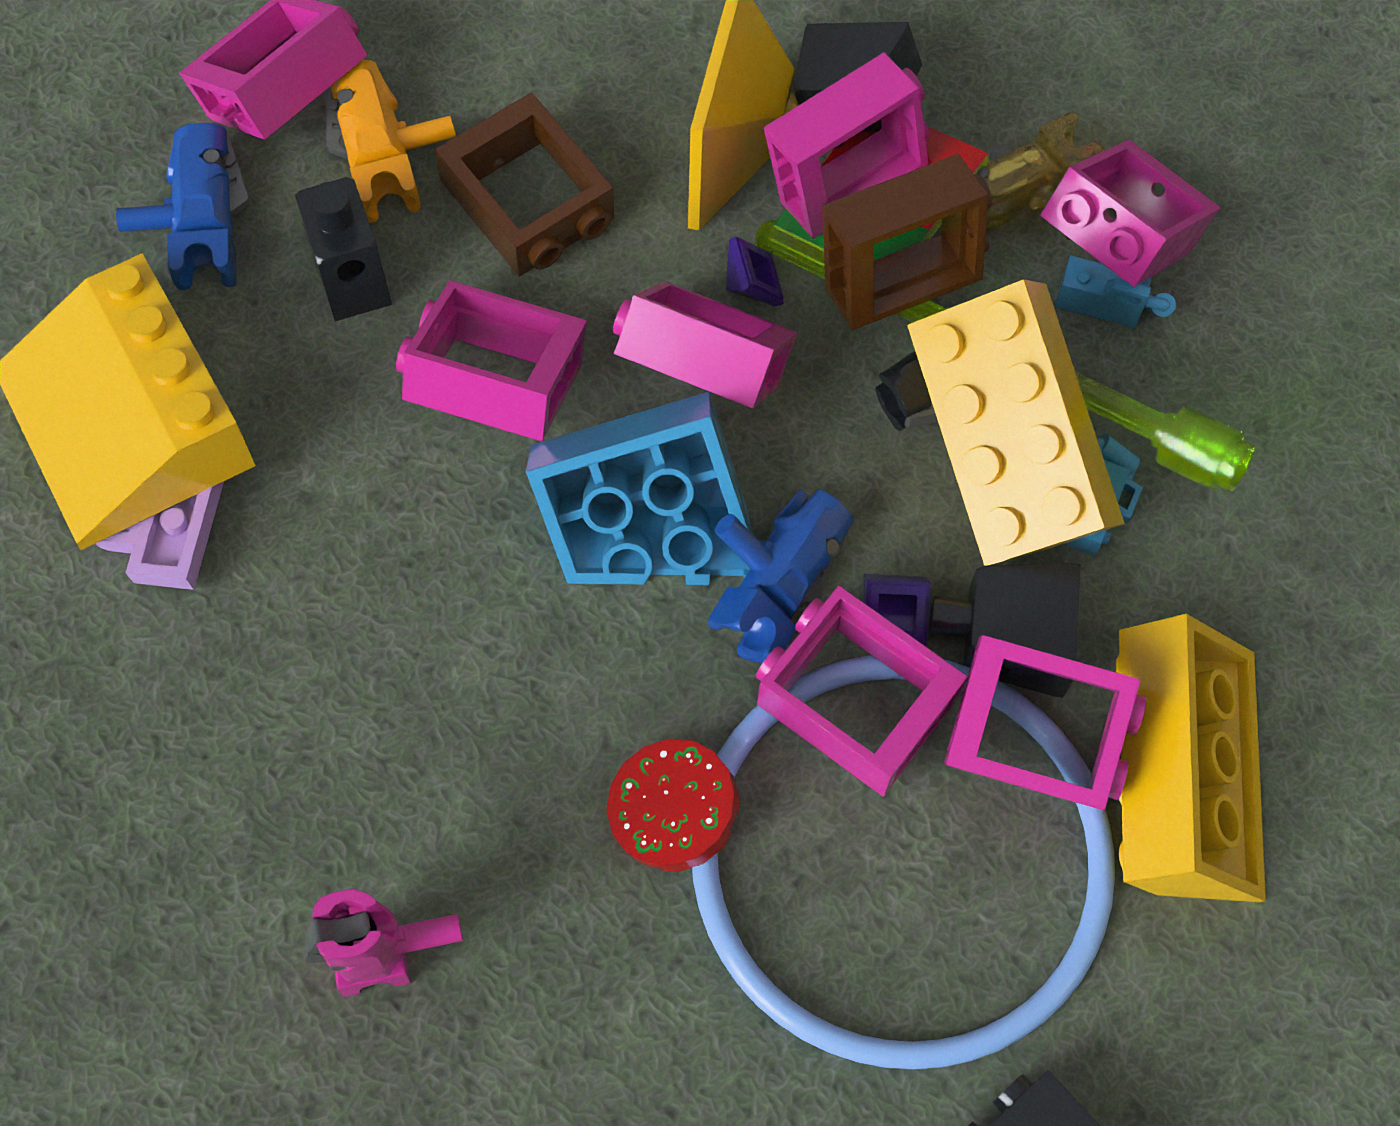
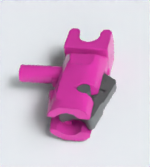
[304,888,463,997]

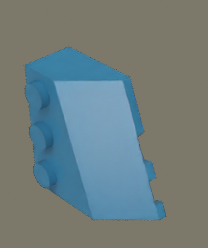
[526,391,753,585]

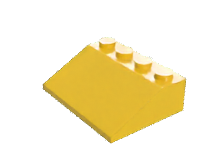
[0,253,256,550]

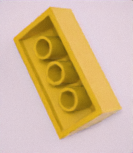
[1116,613,1266,902]

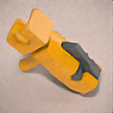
[326,59,456,223]

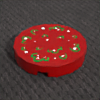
[606,739,740,872]

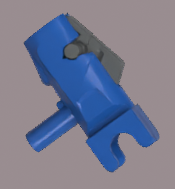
[116,123,250,290]
[708,489,854,663]

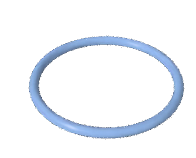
[692,655,1115,1069]

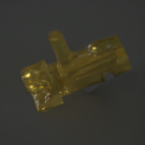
[974,112,1105,240]

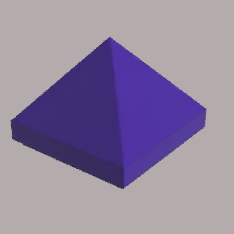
[726,236,784,306]

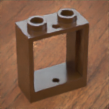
[435,92,614,277]
[822,154,992,330]

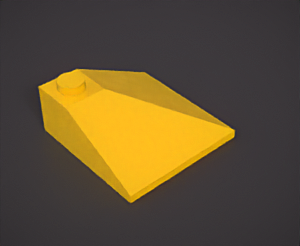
[688,0,799,230]

